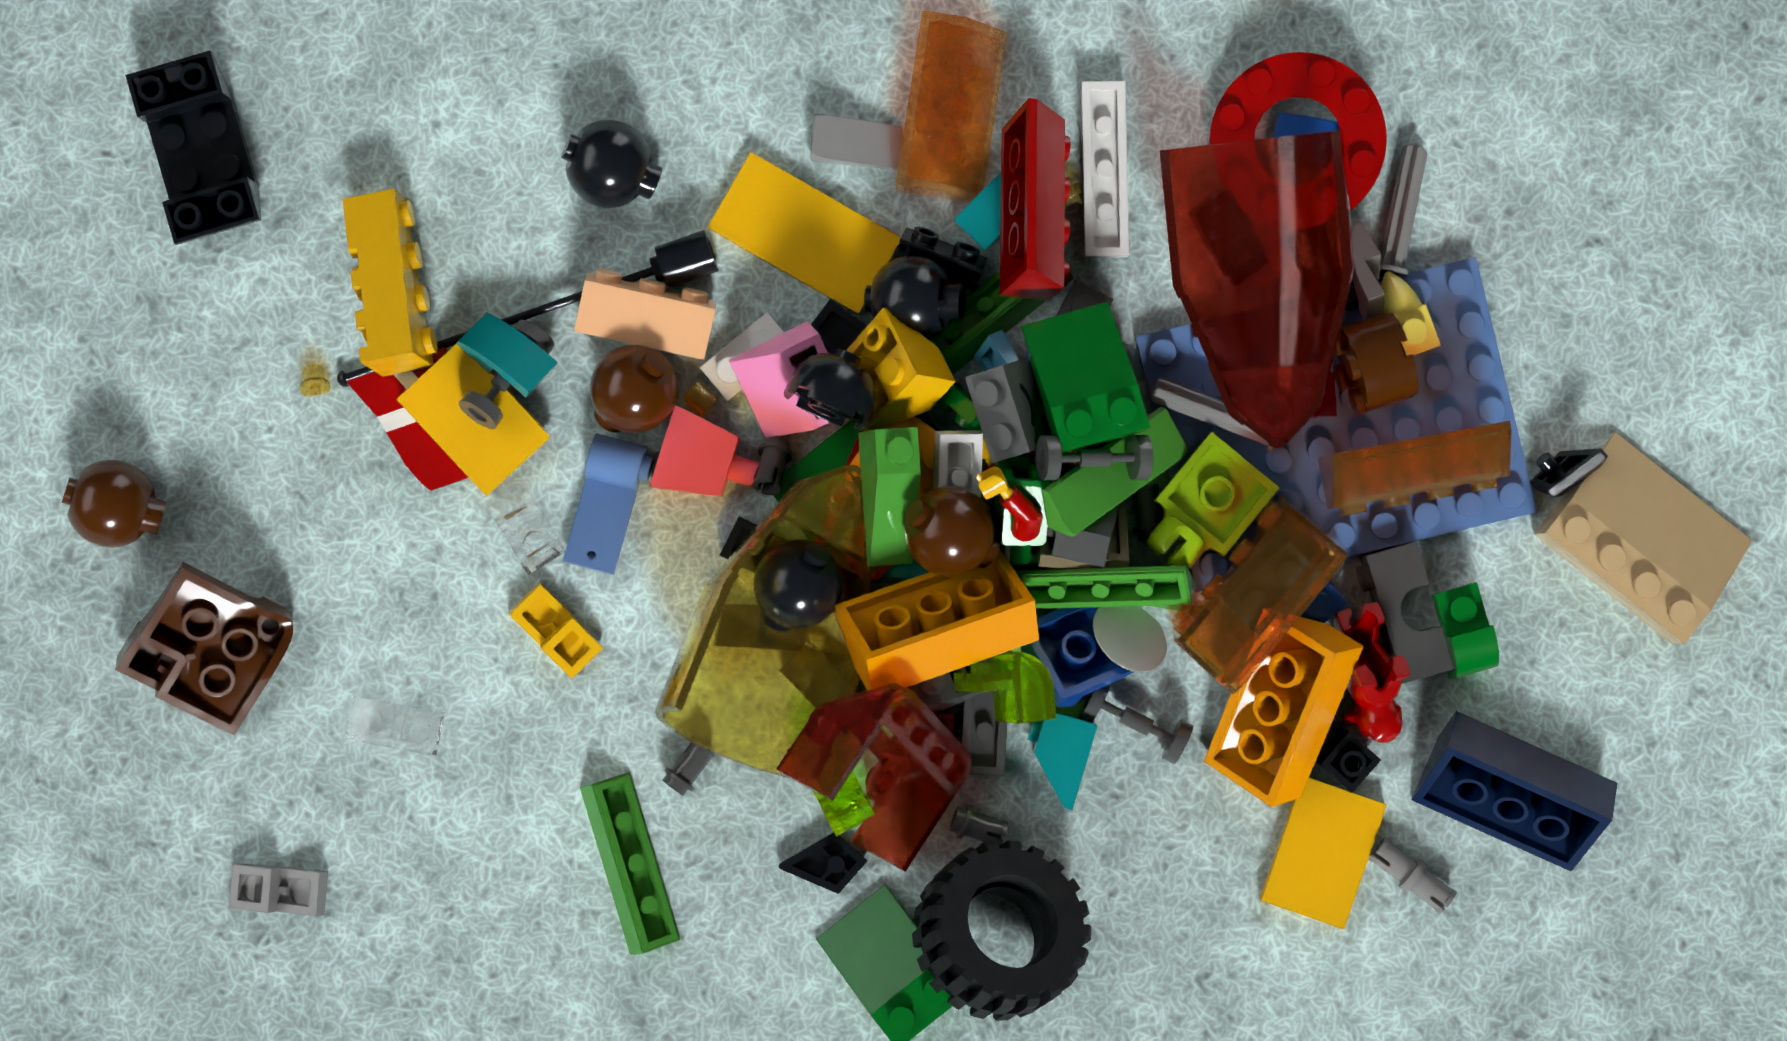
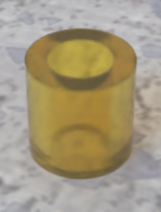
[682,380,720,418]

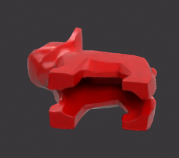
[1334,602,1411,743]

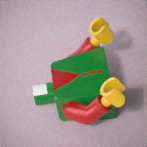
[976,439,1052,565]

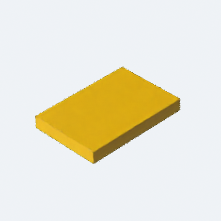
[396,343,552,496]
[1259,778,1387,929]

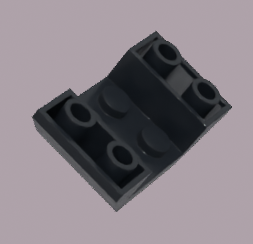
[125,50,261,245]

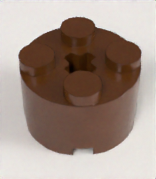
[1328,313,1419,415]

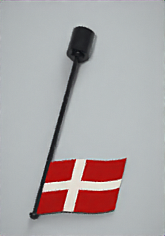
[337,230,719,491]

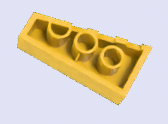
[343,188,438,377]

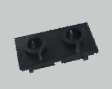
[894,227,988,292]

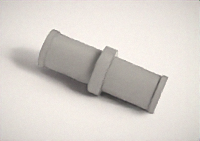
[1368,837,1457,914]

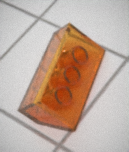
[896,10,1008,203]
[1318,421,1512,516]

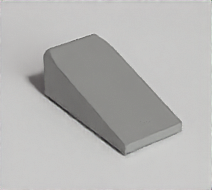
[810,114,902,170]

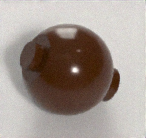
[590,345,678,433]
[61,460,167,548]
[904,486,1000,576]

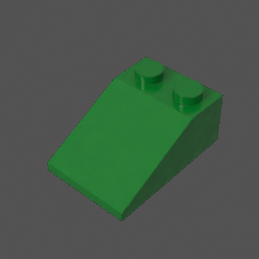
[1021,302,1150,453]
[816,884,952,1041]

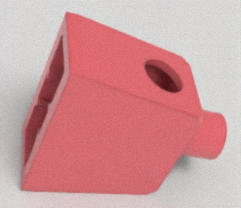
[650,406,759,497]

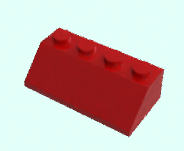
[999,98,1071,301]

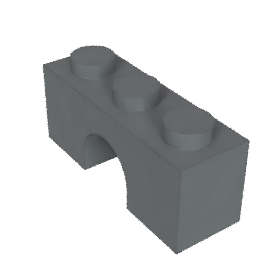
[1356,541,1454,684]

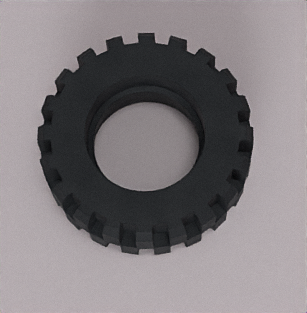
[912,840,1091,1021]

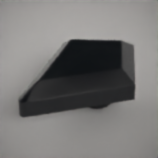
[1530,448,1608,497]
[779,831,868,894]

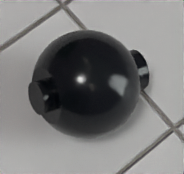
[561,120,662,208]
[864,255,966,340]
[753,539,843,632]

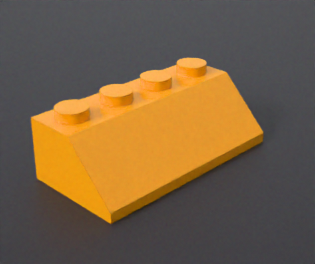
[834,548,1039,699]
[1204,608,1364,807]

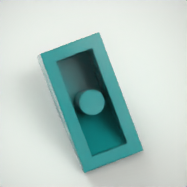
[1027,708,1098,810]

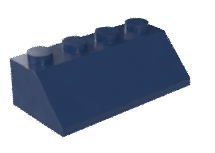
[1411,711,1617,871]

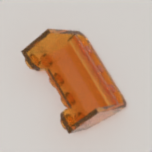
[1171,495,1348,694]

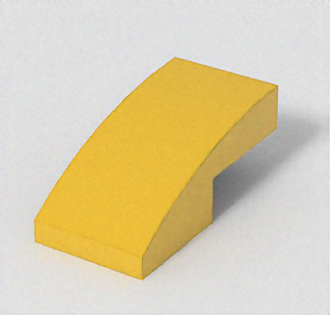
[509,582,603,679]

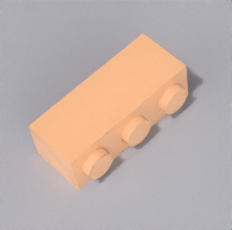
[574,269,716,360]

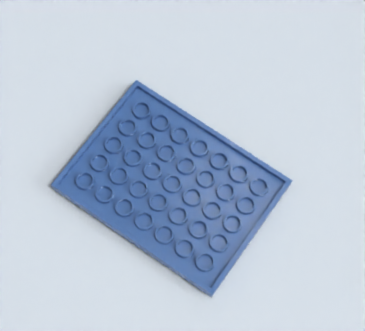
[1135,257,1537,592]

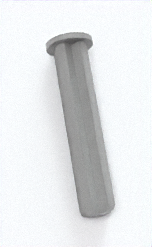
[1380,145,1427,276]
[1151,378,1284,452]

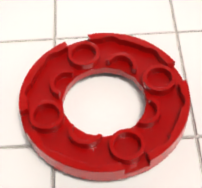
[1209,52,1387,229]

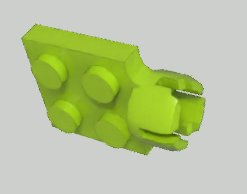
[1147,432,1280,569]

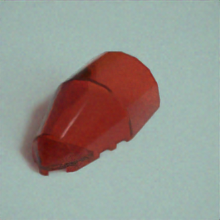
[1159,130,1355,448]

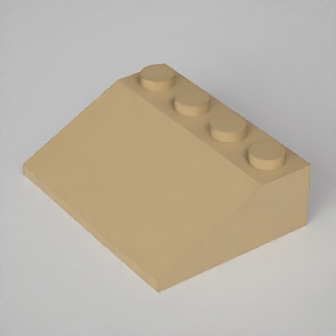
[1533,432,1752,644]

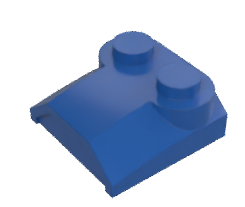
[1021,607,1134,707]

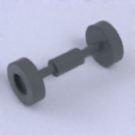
[459,320,555,429]
[1035,435,1153,481]
[1079,684,1194,764]

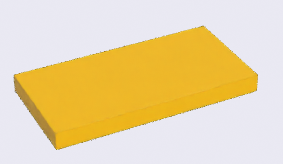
[707,152,901,315]

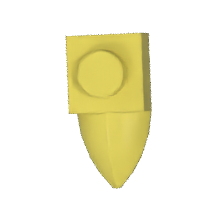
[1380,271,1441,356]

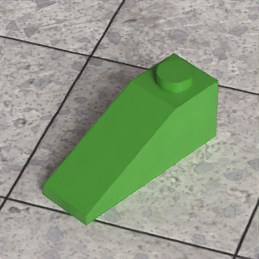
[858,427,921,567]

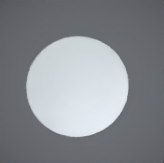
[1093,606,1167,672]

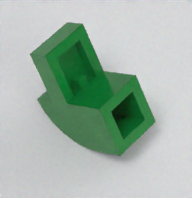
[1431,582,1499,679]

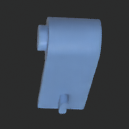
[562,433,654,575]

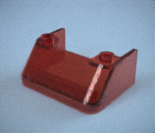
[776,683,972,872]

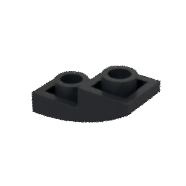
[1316,719,1381,793]

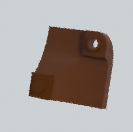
[115,562,293,735]

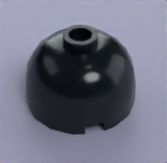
[784,349,876,431]

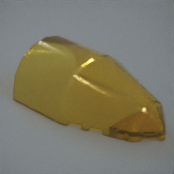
[655,465,876,782]

